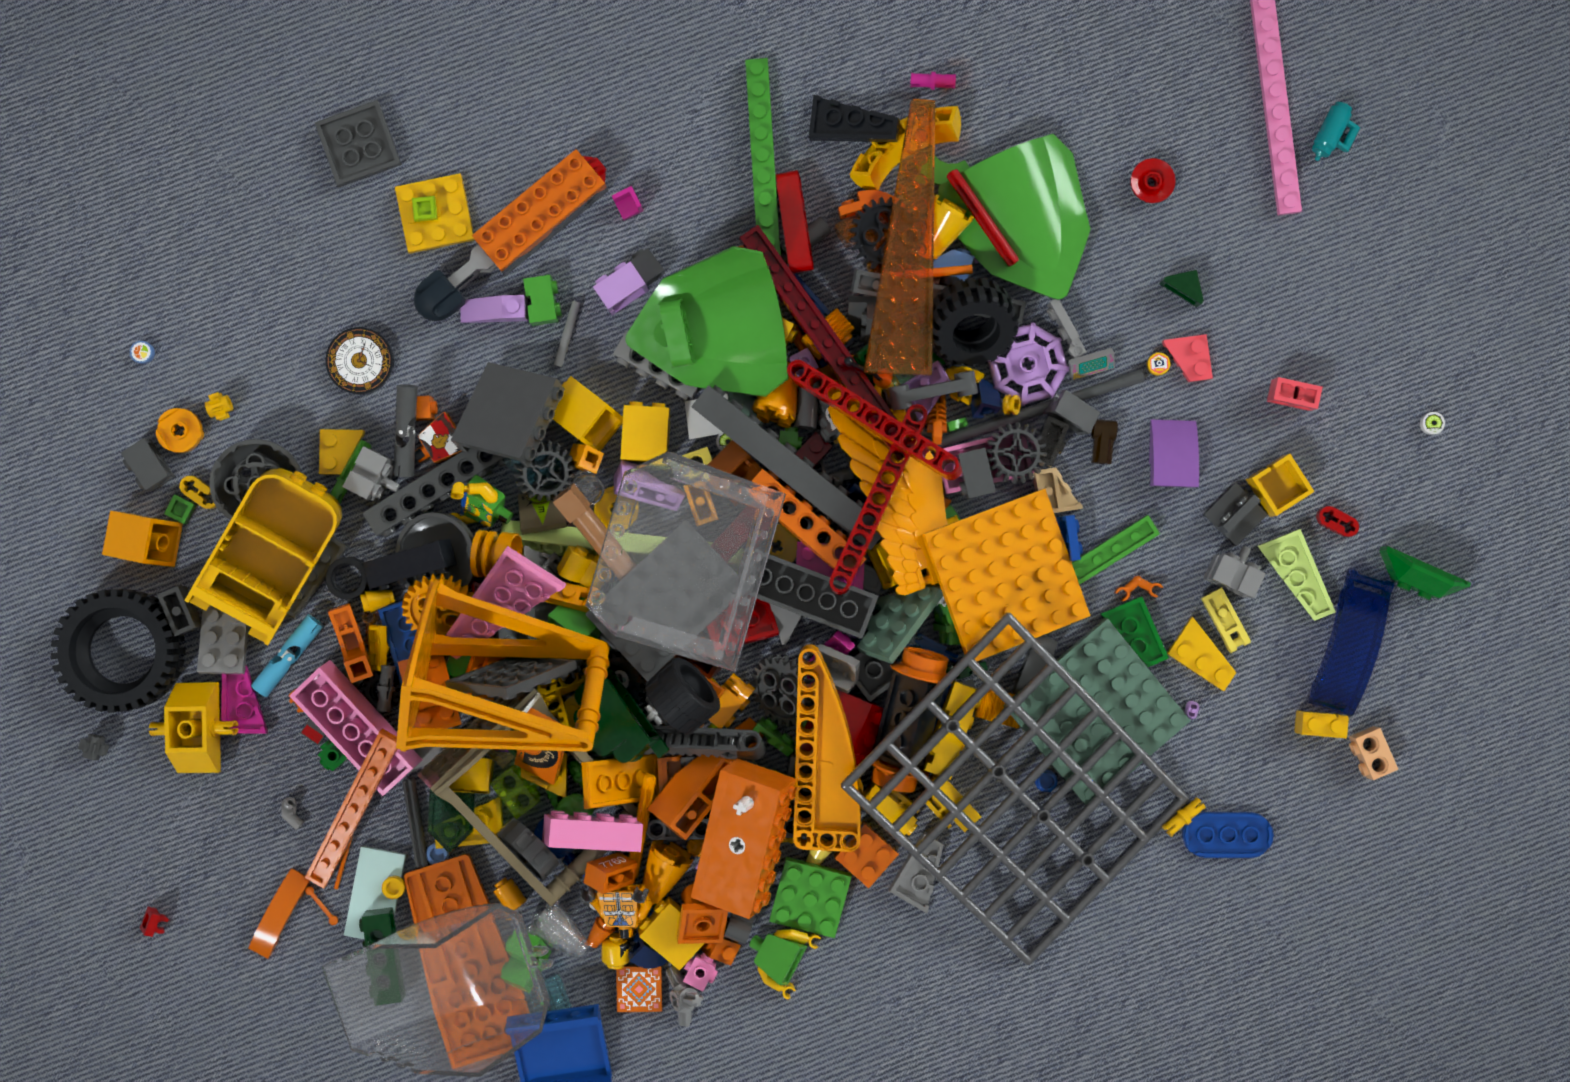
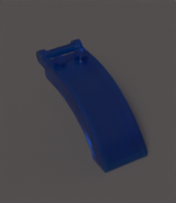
[1308,569,1394,716]

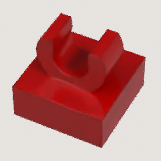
[140,907,169,937]

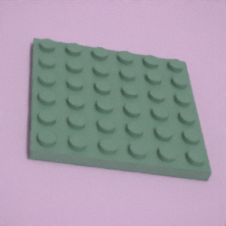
[1003,618,1191,806]

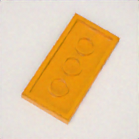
[581,753,659,809]

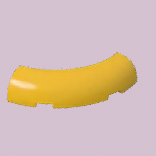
[849,106,961,191]

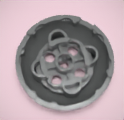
[210,439,302,520]

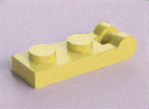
[1201,587,1251,653]

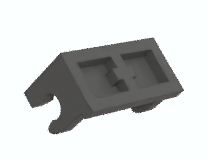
[1044,390,1100,435]

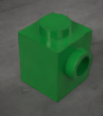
[318,739,348,772]

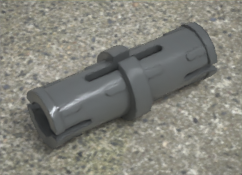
[376,665,396,712]

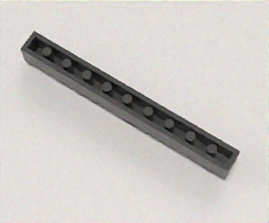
[691,385,881,550]

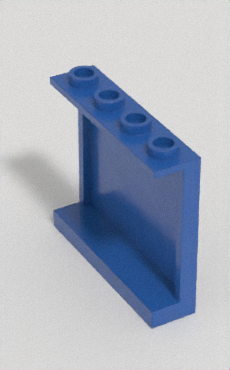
[506,1004,612,1082]

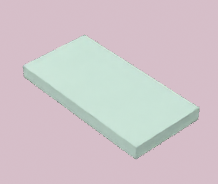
[344,846,407,940]

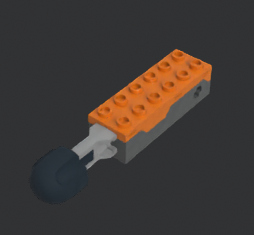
[414,149,608,321]

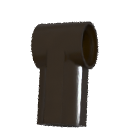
[1091,419,1118,465]

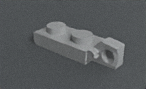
[1047,299,1087,359]

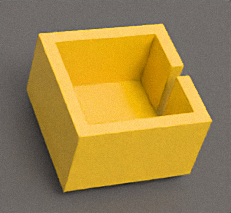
[1245,454,1315,517]

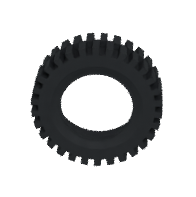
[51,589,185,713]

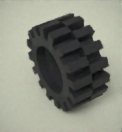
[360,671,401,709]

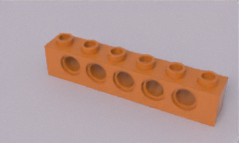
[744,468,866,580]

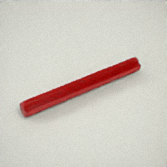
[947,169,1019,267]

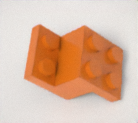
[398,655,462,729]

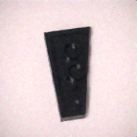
[808,95,900,142]

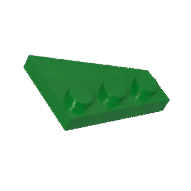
[1100,596,1169,667]

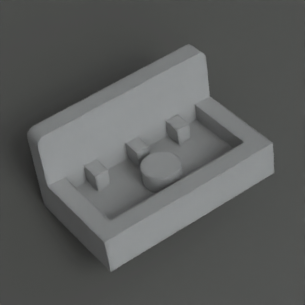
[809,644,860,693]

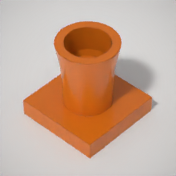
[677,883,728,944]

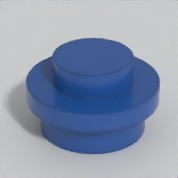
[1035,770,1058,792]

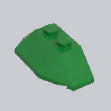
[1379,546,1471,601]

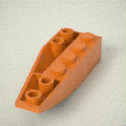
[647,717,764,840]

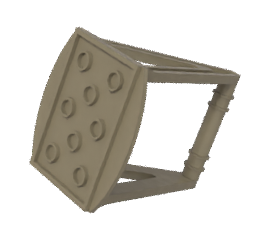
[417,688,638,907]

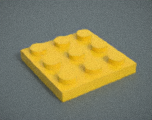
[395,173,475,254]

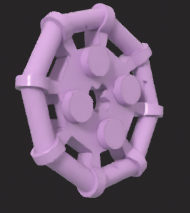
[986,322,1070,406]

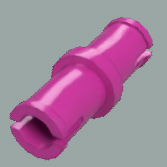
[910,71,956,90]

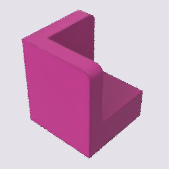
[612,186,643,221]

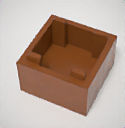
[701,440,762,507]

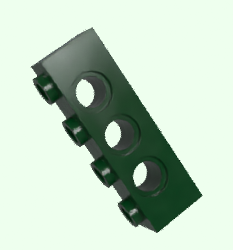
[359,907,406,1005]

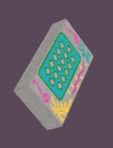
[1069,348,1115,380]

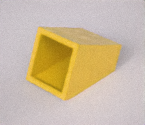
[553,376,623,451]

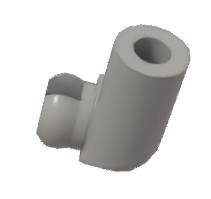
[281,797,304,831]

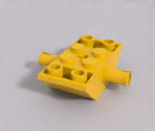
[149,682,239,773]

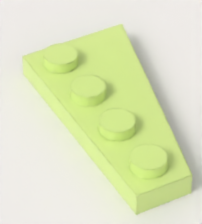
[1257,529,1336,621]

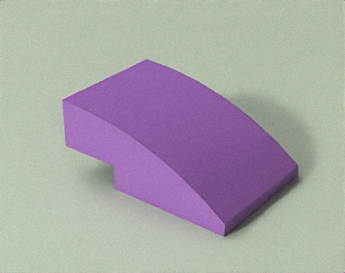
[1149,419,1199,488]

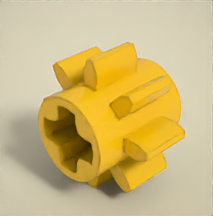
[205,392,233,421]

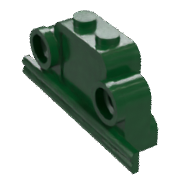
[573,665,670,763]

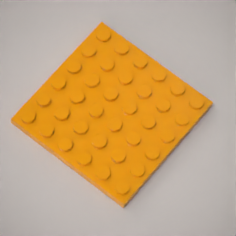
[922,489,1090,661]

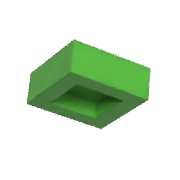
[164,494,197,524]

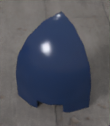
[971,379,1002,418]
[628,932,668,969]

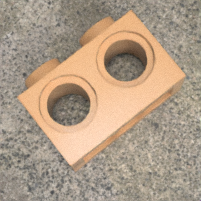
[1349,726,1399,780]

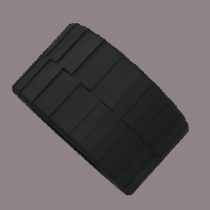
[645,657,720,735]

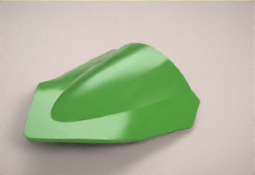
[938,134,1090,300]
[625,246,789,397]

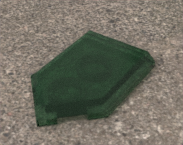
[428,789,475,854]

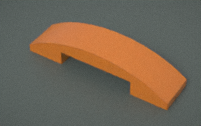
[248,868,310,959]

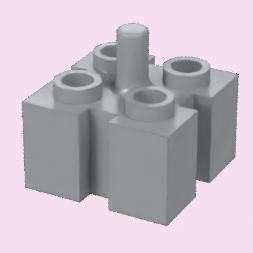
[342,446,400,501]
[1203,546,1266,598]

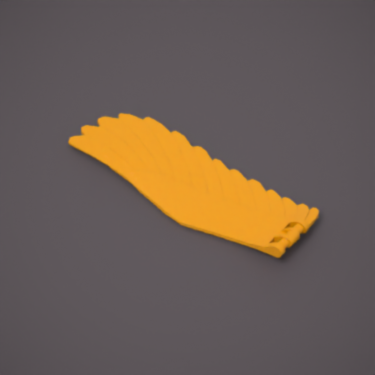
[828,348,947,595]

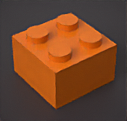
[834,821,899,888]

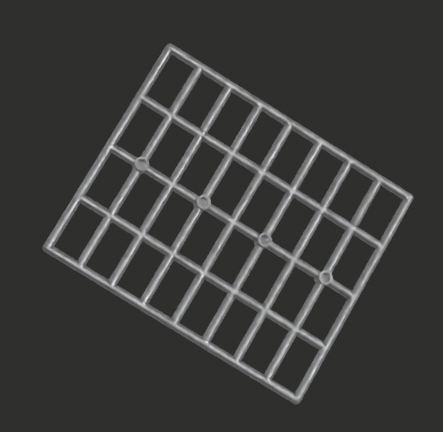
[841,613,1189,965]

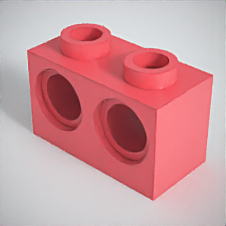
[1267,377,1323,411]

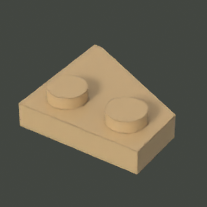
[1033,467,1083,513]

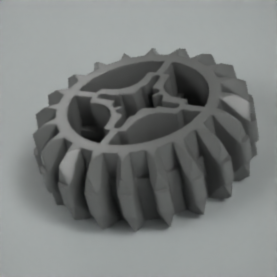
[986,422,1047,484]
[513,440,575,501]

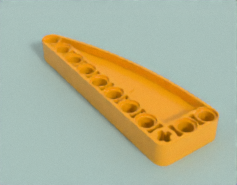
[793,644,861,852]

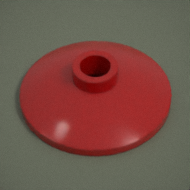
[1130,158,1176,203]

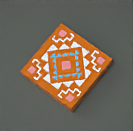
[616,965,663,1012]

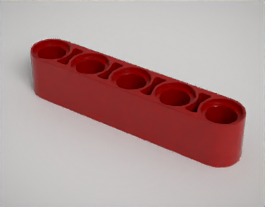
[776,170,814,274]

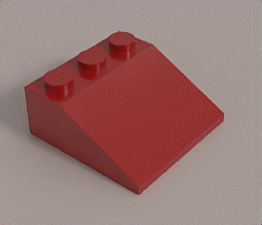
[801,689,884,766]

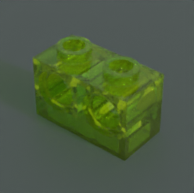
[490,765,541,819]

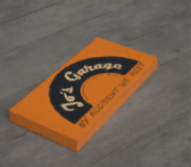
[514,707,564,785]

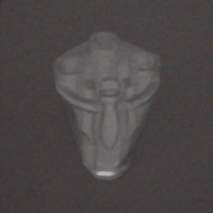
[525,901,589,959]

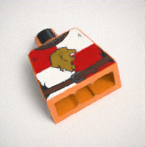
[415,412,462,464]

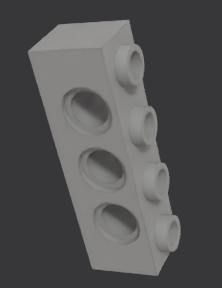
[613,330,699,400]

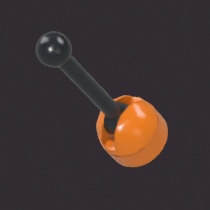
[844,357,893,389]

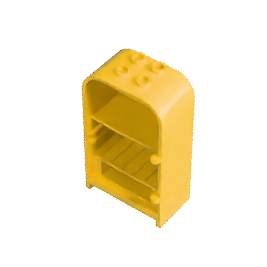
[184,468,342,646]

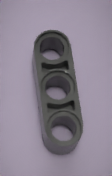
[1012,635,1058,694]

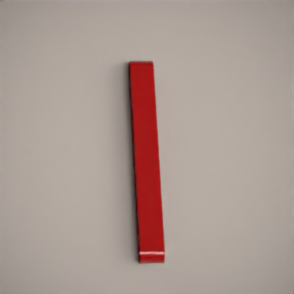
[787,360,962,480]
[829,404,927,595]

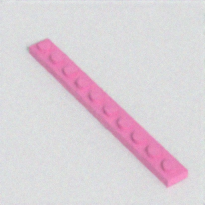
[1250,0,1302,216]

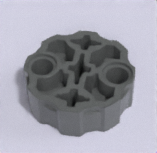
[496,817,559,881]

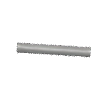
[553,301,581,368]

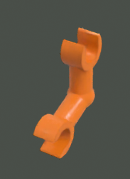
[1114,576,1163,601]

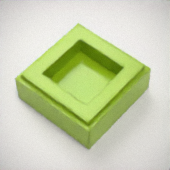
[412,196,438,222]

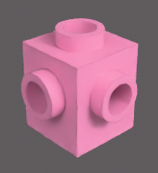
[683,953,718,992]

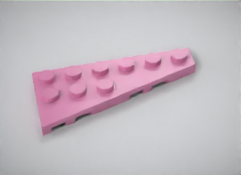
[445,546,566,659]

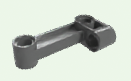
[881,370,978,411]

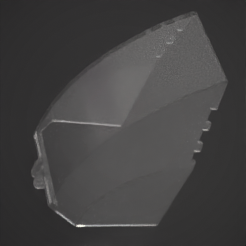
[321,903,554,1077]

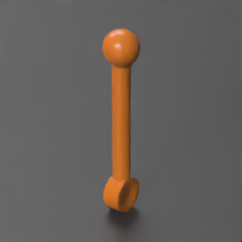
[305,886,339,925]

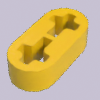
[179,476,217,509]

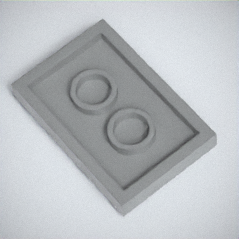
[197,606,249,674]

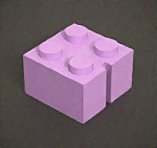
[593,261,649,316]

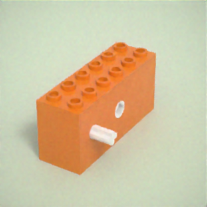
[691,758,797,919]

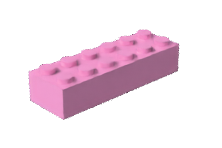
[290,660,423,796]

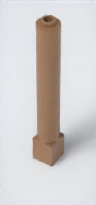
[553,483,637,581]

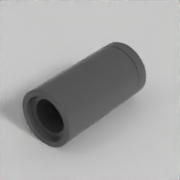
[794,382,820,430]

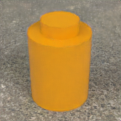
[493,877,527,914]

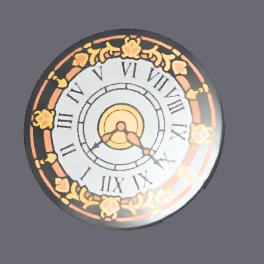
[325,327,394,395]

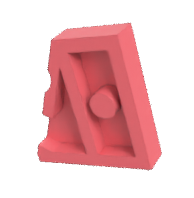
[1162,334,1213,382]

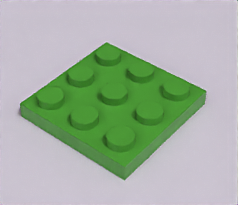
[769,857,852,938]

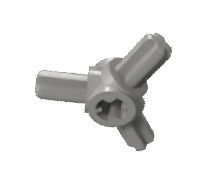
[666,966,704,1027]

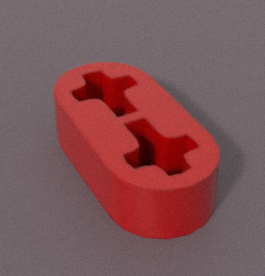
[1316,506,1359,537]

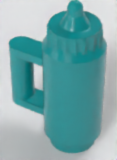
[1312,102,1360,161]

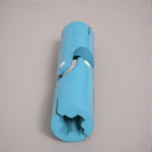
[251,614,324,697]

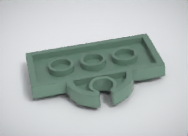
[857,585,943,664]

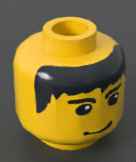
[601,933,631,969]

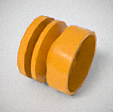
[470,530,523,577]

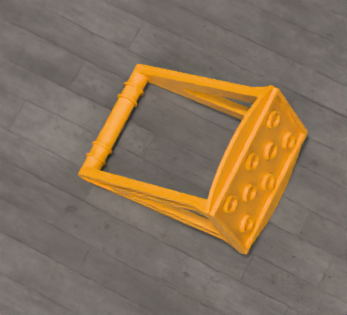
[396,580,610,752]

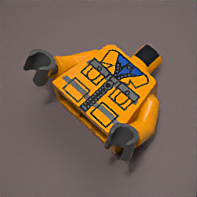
[579,884,652,939]

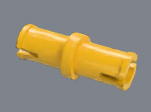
[1162,797,1206,837]

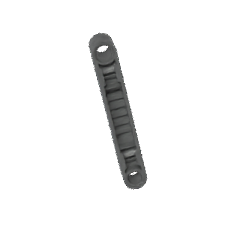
[644,725,766,760]

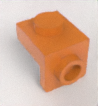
[701,937,741,966]

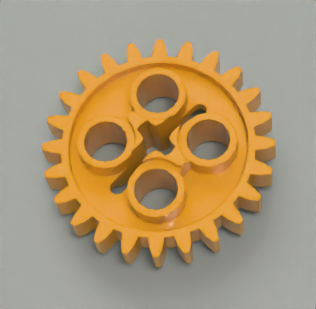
[402,573,474,636]

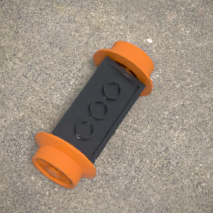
[871,647,953,793]

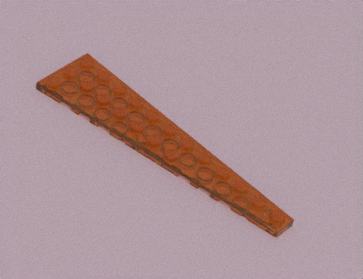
[864,99,935,376]

